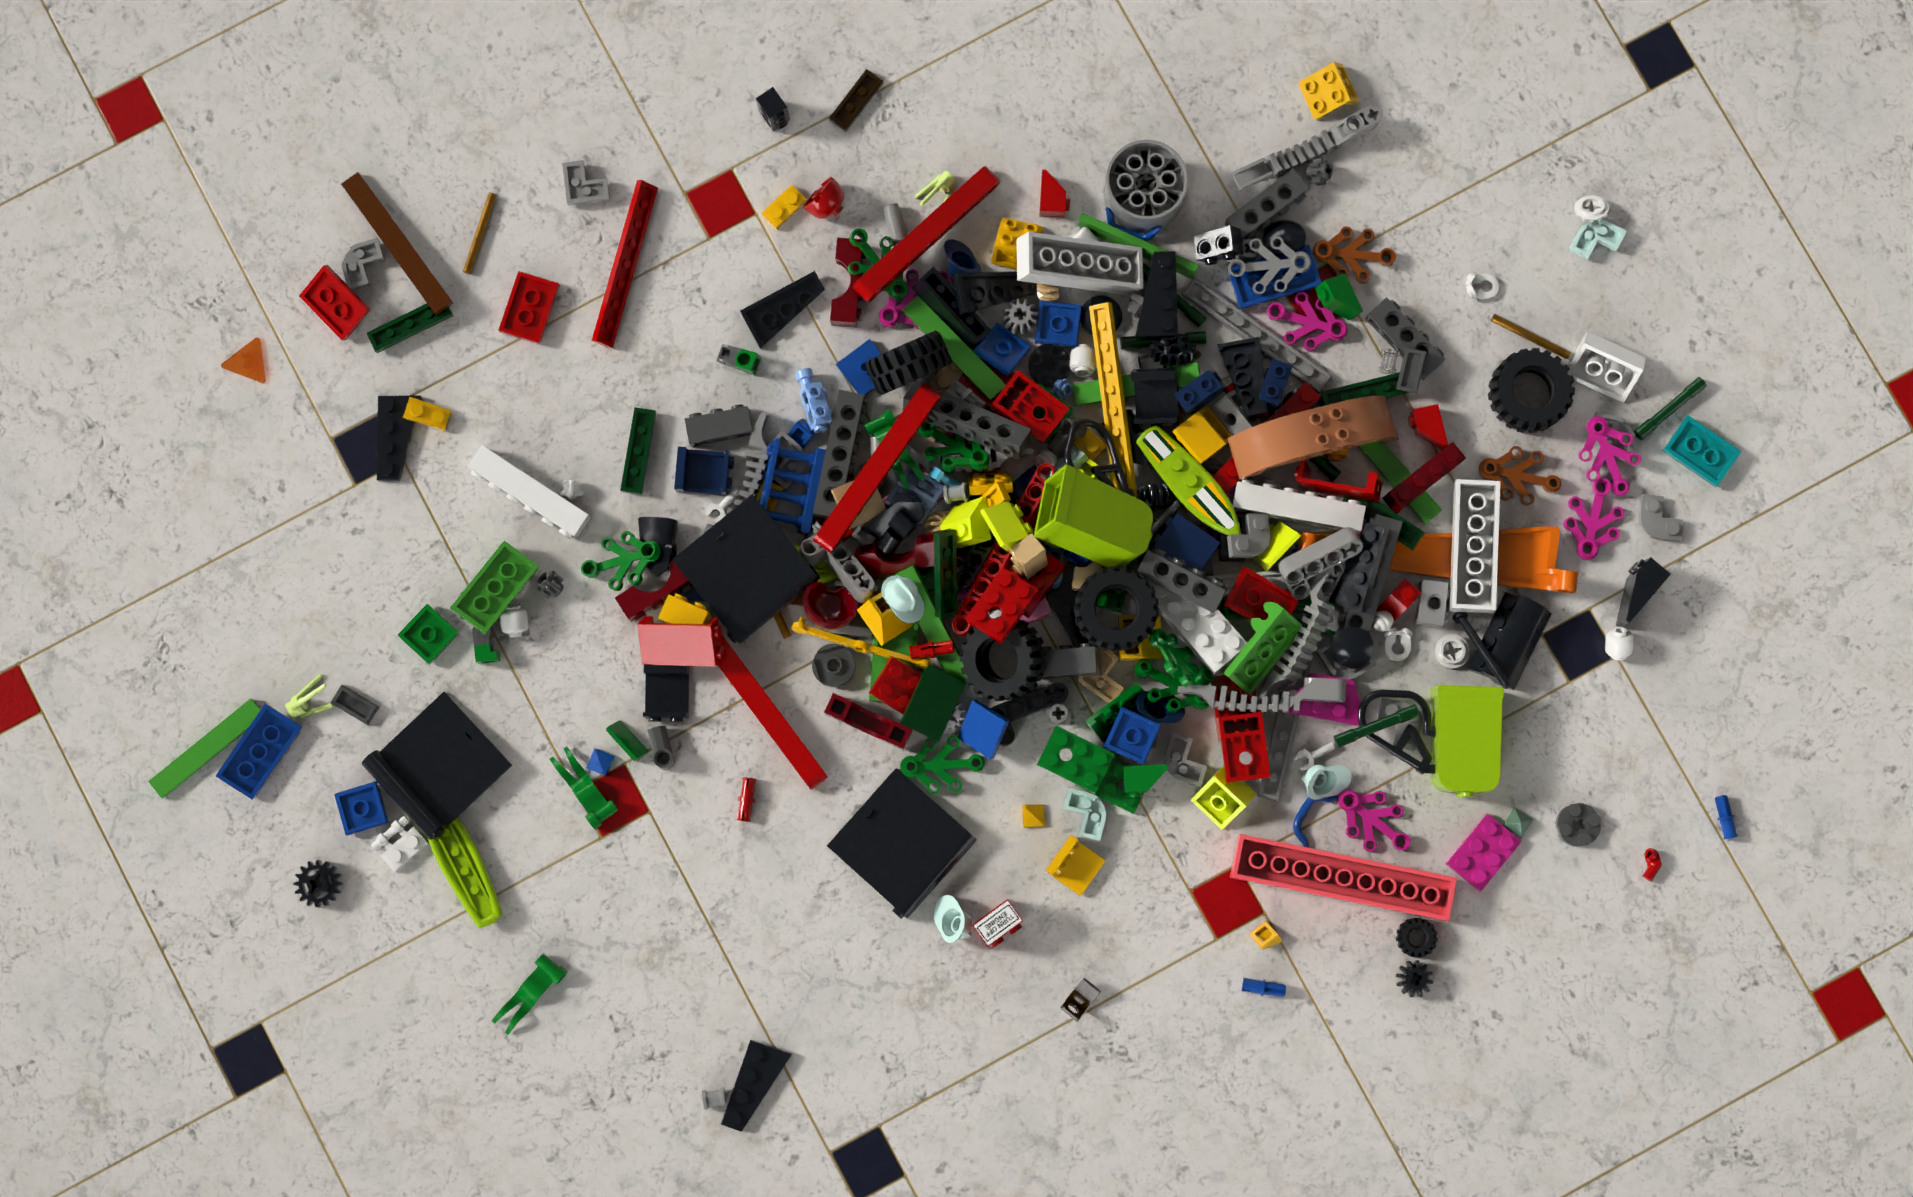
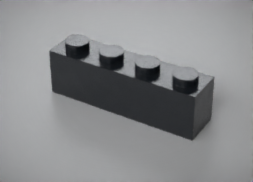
[911,267,991,349]

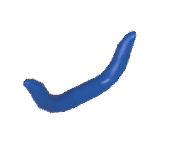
[1105,207,1163,241]
[1293,796,1338,848]

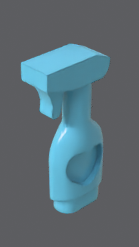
[928,466,975,500]

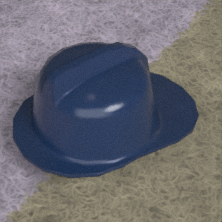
[944,239,982,277]
[1135,691,1185,723]

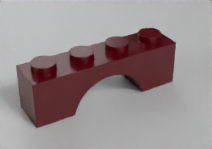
[830,238,866,327]
[1382,442,1466,514]
[854,532,934,579]
[615,561,693,622]
[824,693,913,751]

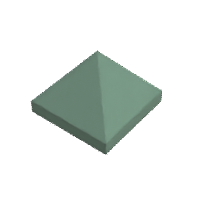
[1503,808,1533,838]

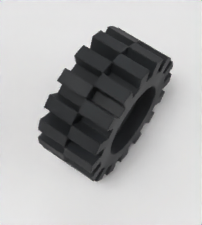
[1396,918,1438,957]

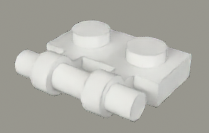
[371,815,429,872]

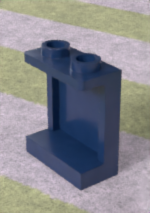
[1258,359,1293,416]
[1175,370,1228,414]
[674,446,734,496]
[1151,513,1220,570]

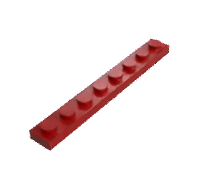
[591,180,658,348]
[1213,382,1321,494]

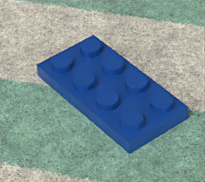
[1227,245,1321,310]
[215,703,302,800]

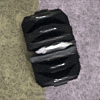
[1137,483,1174,510]
[1395,960,1434,998]

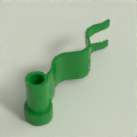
[864,409,924,489]
[550,746,619,830]
[492,953,568,1035]

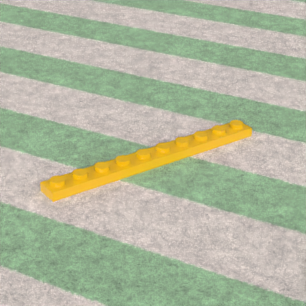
[1089,302,1138,499]

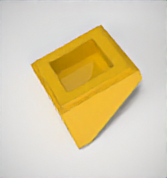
[1022,804,1045,827]
[1249,921,1282,950]

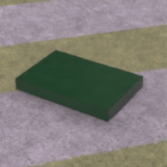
[899,664,966,742]

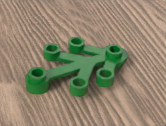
[848,228,908,300]
[918,421,990,472]
[581,531,661,591]
[1149,628,1214,687]
[1133,659,1209,713]
[900,736,985,794]

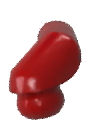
[1642,848,1662,882]

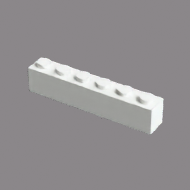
[467,445,591,539]
[1232,480,1366,534]

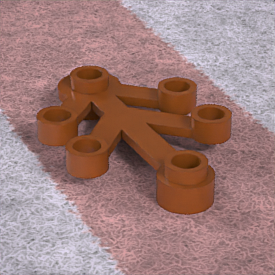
[1312,226,1396,284]
[1478,446,1561,506]

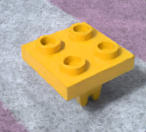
[968,471,1013,496]

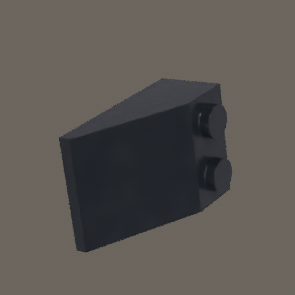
[1616,557,1671,627]

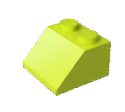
[940,497,991,548]
[980,501,1034,554]
[1252,521,1301,571]
[1191,765,1256,830]

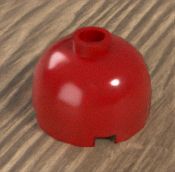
[804,176,844,219]

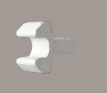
[706,487,740,524]
[1294,742,1335,770]

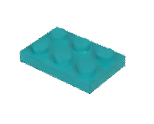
[1662,415,1741,487]

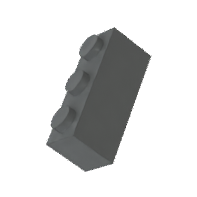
[684,404,753,447]
[1041,643,1102,679]

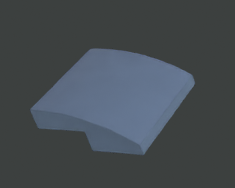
[885,466,944,526]

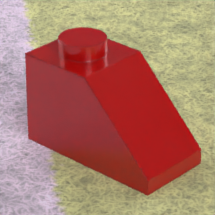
[1039,169,1070,218]
[1408,404,1448,450]
[1376,578,1421,622]

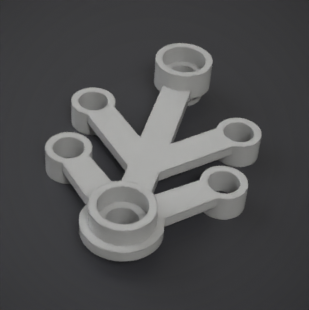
[1228,236,1311,294]

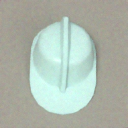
[881,575,925,623]
[1301,765,1352,800]
[933,895,972,943]

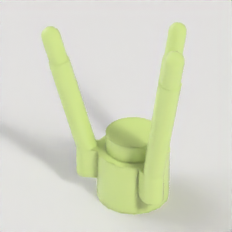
[915,171,957,206]
[285,674,333,719]

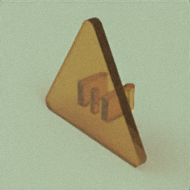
[221,337,266,383]

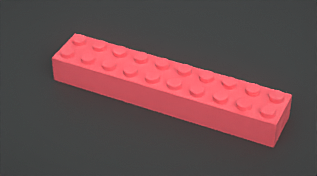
[1230,834,1457,921]

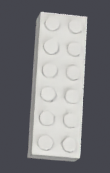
[1017,232,1143,295]
[1449,479,1500,614]
[1136,563,1247,677]

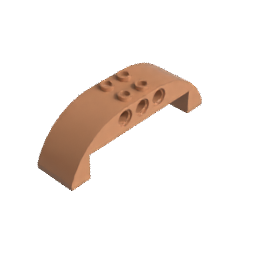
[1227,396,1399,480]

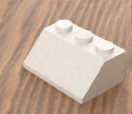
[1567,331,1646,403]

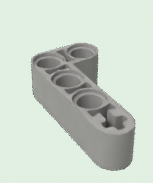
[1278,527,1363,600]
[800,534,874,603]

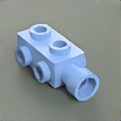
[795,368,833,433]

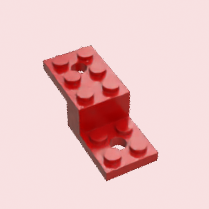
[959,356,1070,444]
[965,553,1066,644]
[1210,674,1270,783]

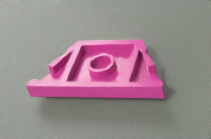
[1288,673,1367,726]

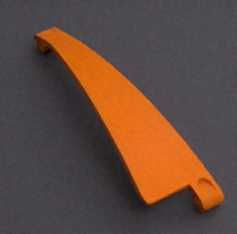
[1298,526,1579,593]

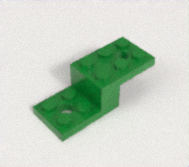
[1037,726,1144,814]

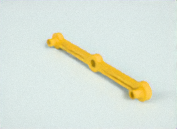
[791,617,933,670]

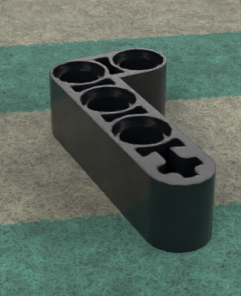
[991,683,1068,747]

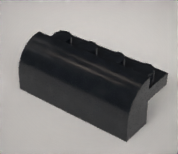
[1468,592,1552,690]

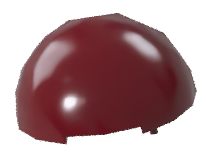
[803,581,858,630]

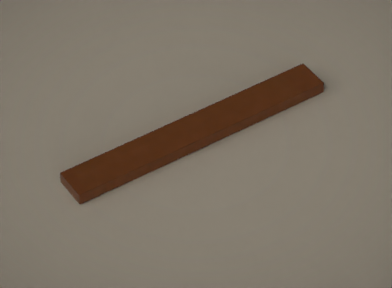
[341,172,453,315]

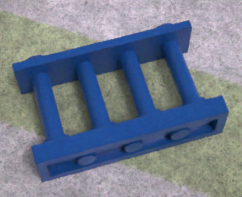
[760,438,826,535]

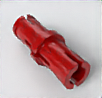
[909,639,955,660]
[737,777,756,822]

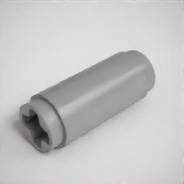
[884,203,907,247]

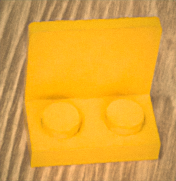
[1298,62,1360,120]
[991,217,1043,269]
[1045,835,1105,896]

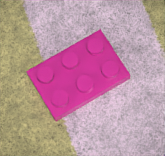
[1445,813,1522,892]

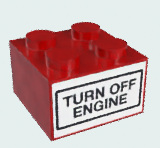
[972,899,1023,947]

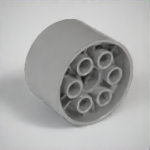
[1104,140,1188,233]

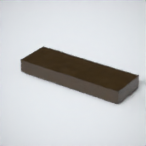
[829,69,884,132]

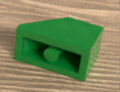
[1315,273,1363,320]
[1123,764,1168,797]

